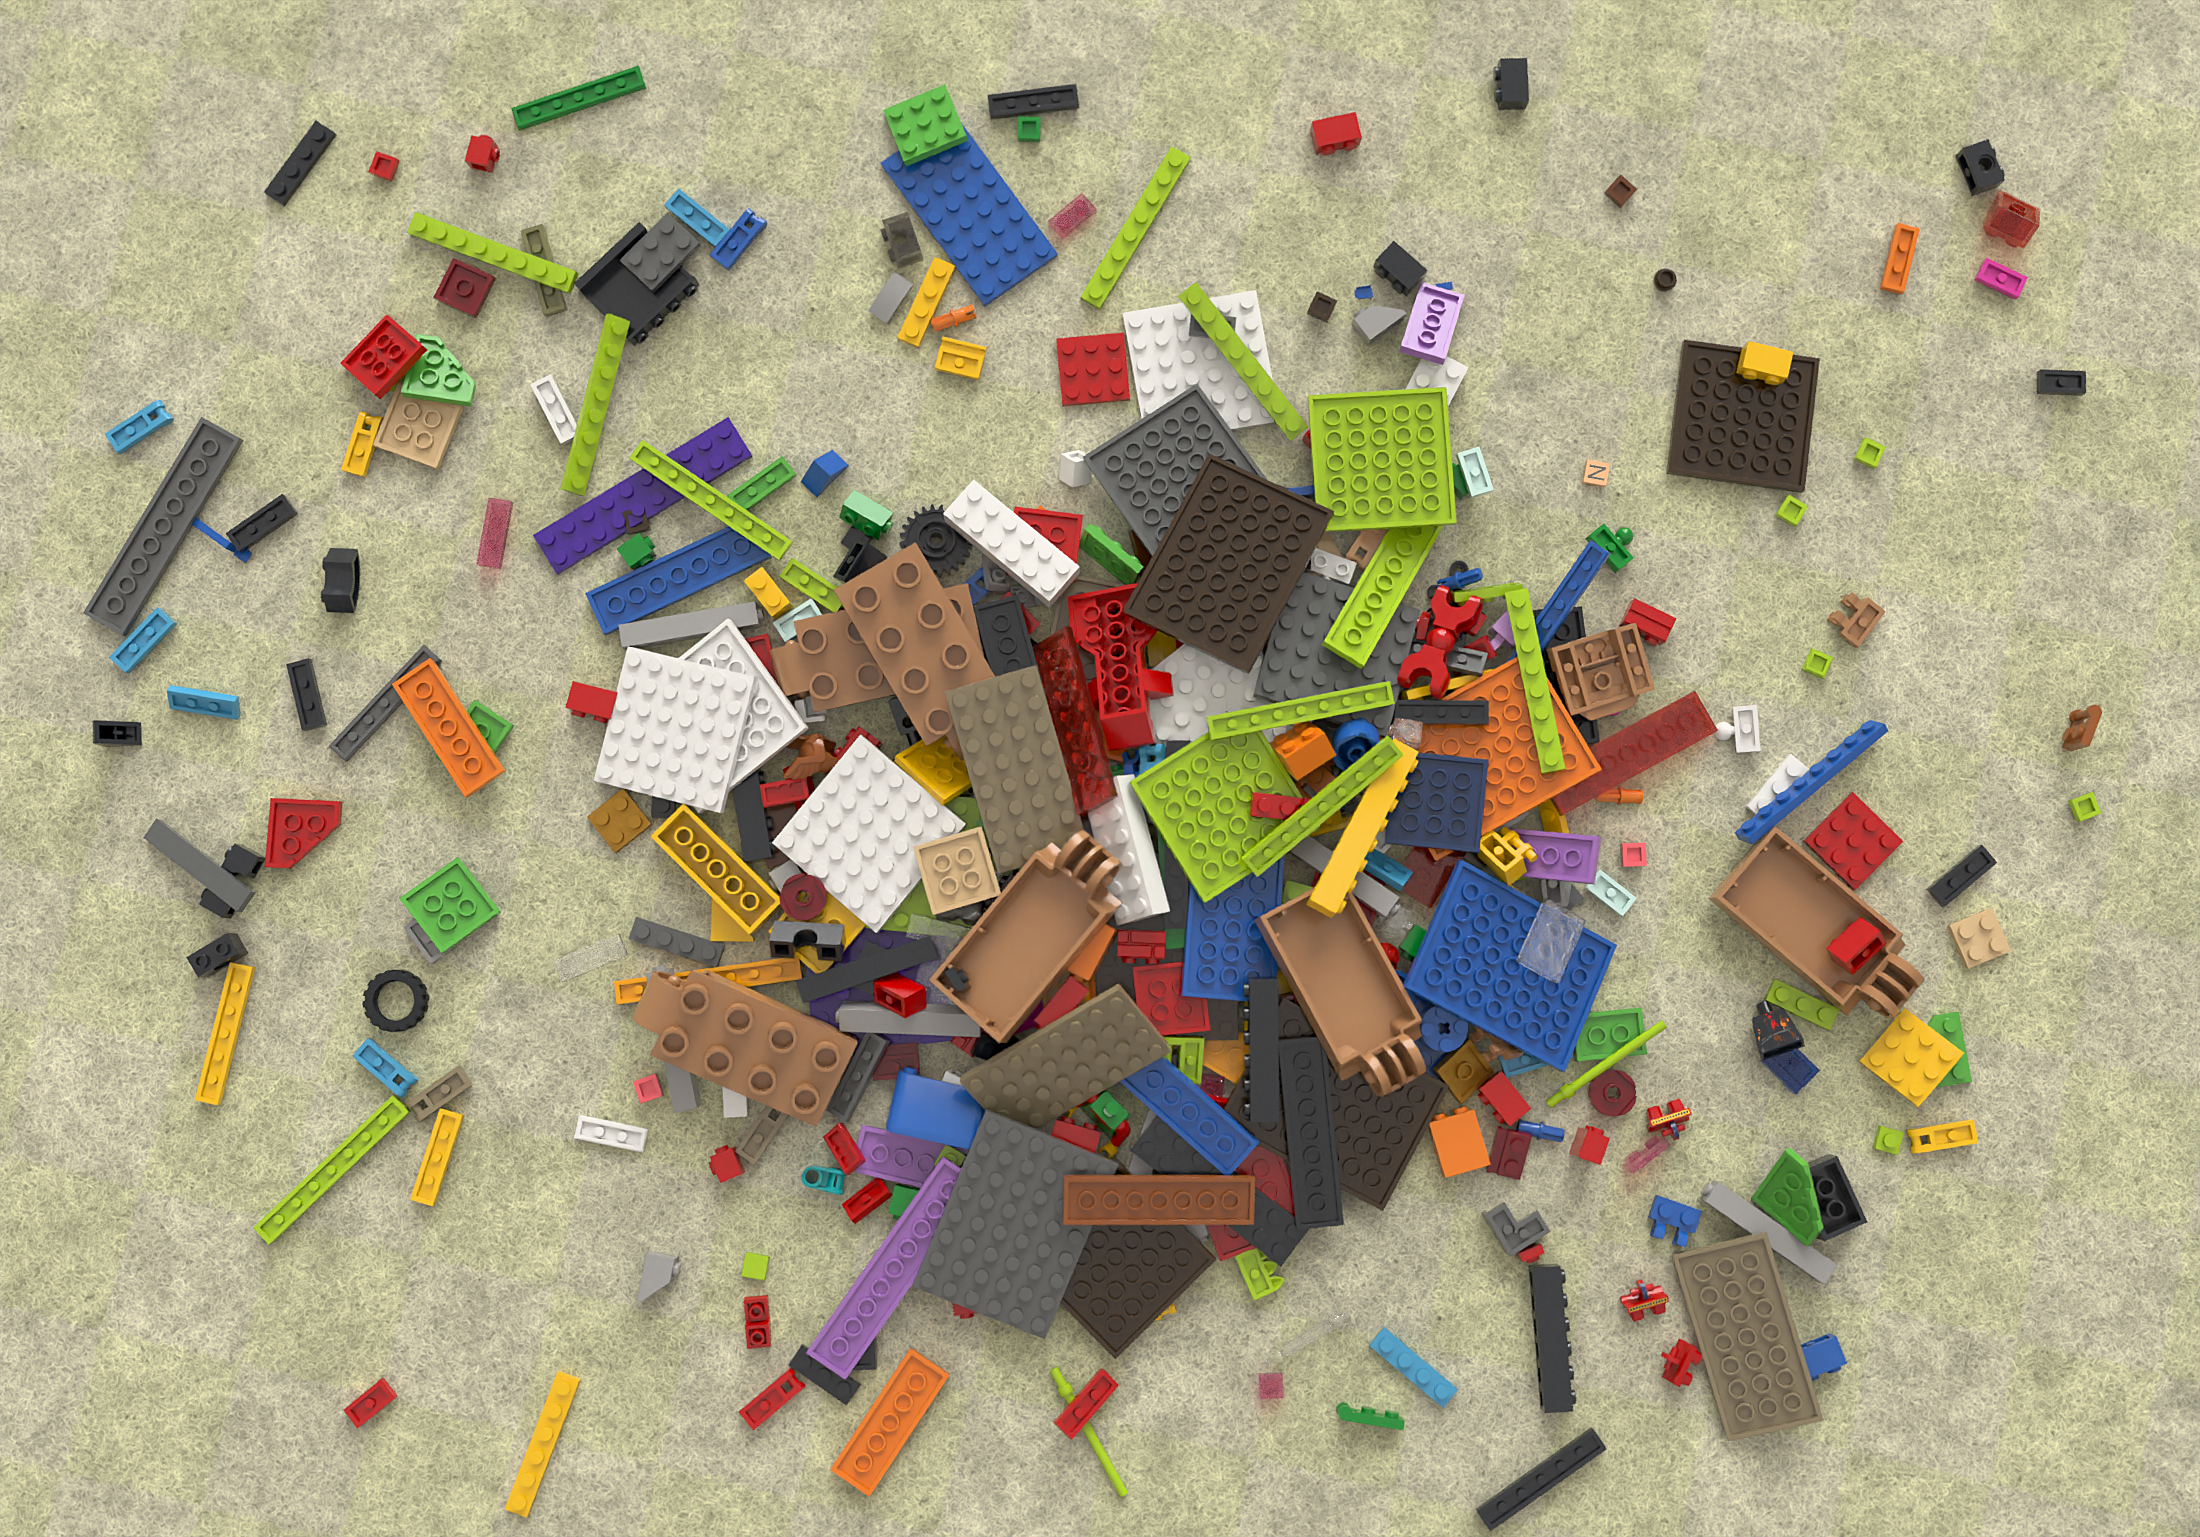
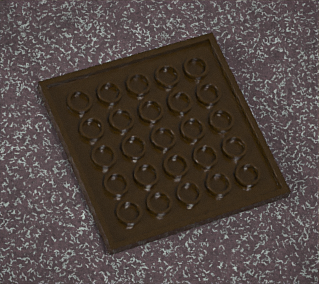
[1666,339,1820,493]
[1060,1157,1216,1359]

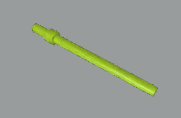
[1546,1020,1668,1108]
[1049,1366,1128,1497]

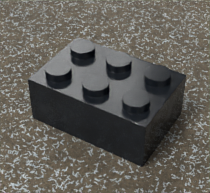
[1808,1154,1867,1241]

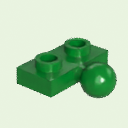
[1586,524,1634,573]

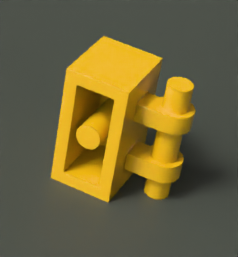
[1477,826,1538,886]

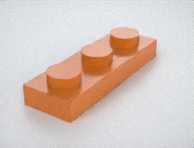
[1879,223,1920,295]

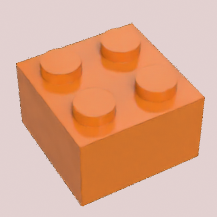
[1269,721,1336,781]

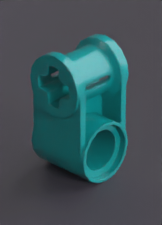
[801,1165,846,1195]

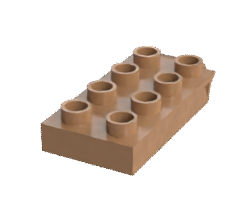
[834,542,995,761]
[770,583,984,712]
[1708,826,1925,1019]
[929,830,1122,1043]
[1254,888,1426,1097]
[632,970,858,1127]

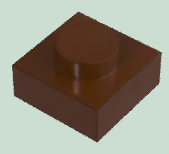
[1604,174,1637,208]

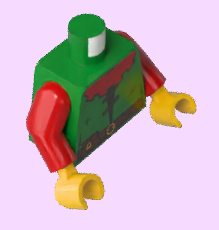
[1065,1090,1131,1159]

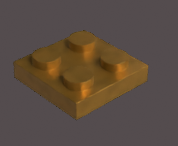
[587,788,653,853]
[1433,1038,1494,1104]

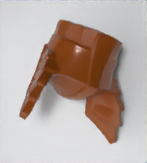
[783,733,839,780]

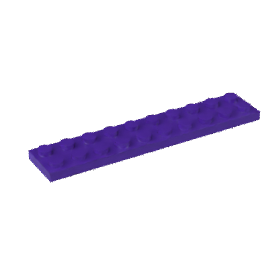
[533,417,753,574]

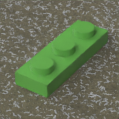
[727,456,797,511]

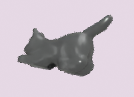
[935,900,984,926]

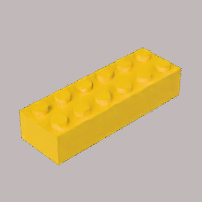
[650,804,781,935]

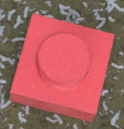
[1620,843,1647,867]
[633,1073,664,1104]

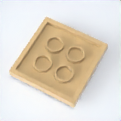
[373,383,464,470]
[913,827,1001,915]

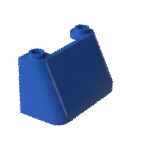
[885,1067,985,1149]

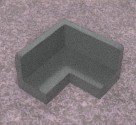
[1481,1202,1551,1257]

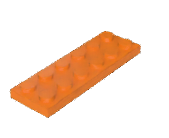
[392,658,506,798]
[830,1347,950,1497]

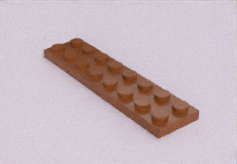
[1062,1175,1255,1225]

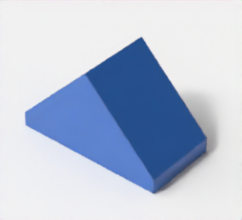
[801,450,849,497]

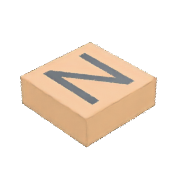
[1582,460,1610,487]

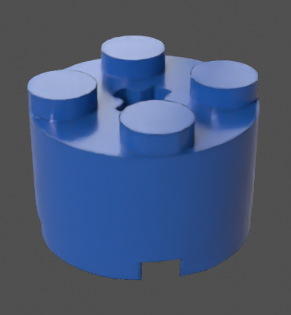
[1333,718,1380,771]
[1419,1005,1469,1052]

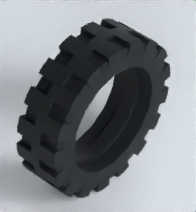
[362,970,429,1032]

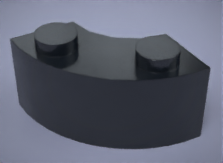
[321,548,360,613]

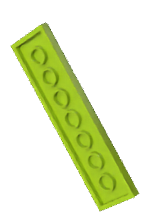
[1322,526,1443,669]

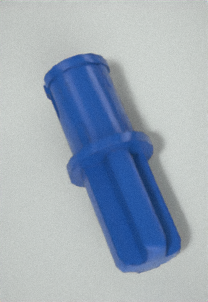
[1437,568,1483,591]
[1516,1119,1564,1142]

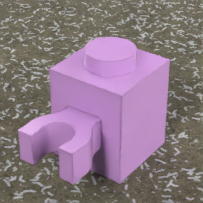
[1488,610,1515,650]

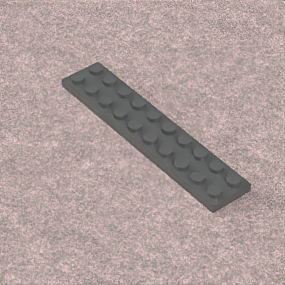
[83,417,244,637]

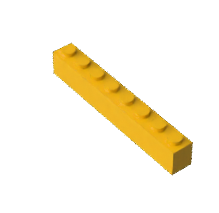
[1306,738,1418,918]

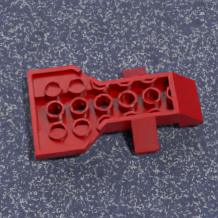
[1067,583,1174,751]

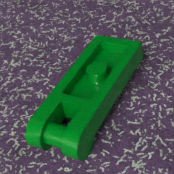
[1336,1402,1405,1430]

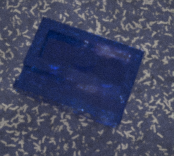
[1760,1049,1820,1095]

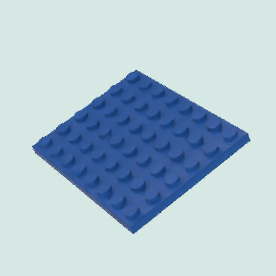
[1403,860,1617,1072]

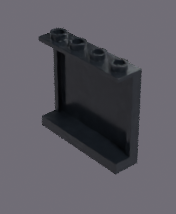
[574,222,699,346]

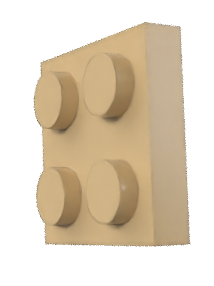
[1947,908,2011,969]

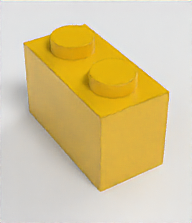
[1736,341,1793,385]
[744,567,793,621]

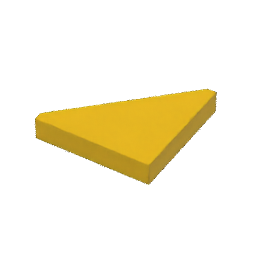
[710,898,755,942]

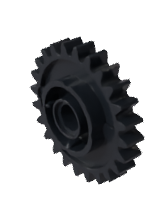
[899,504,973,578]

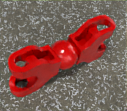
[1398,585,1483,699]

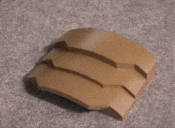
[1546,623,1655,721]

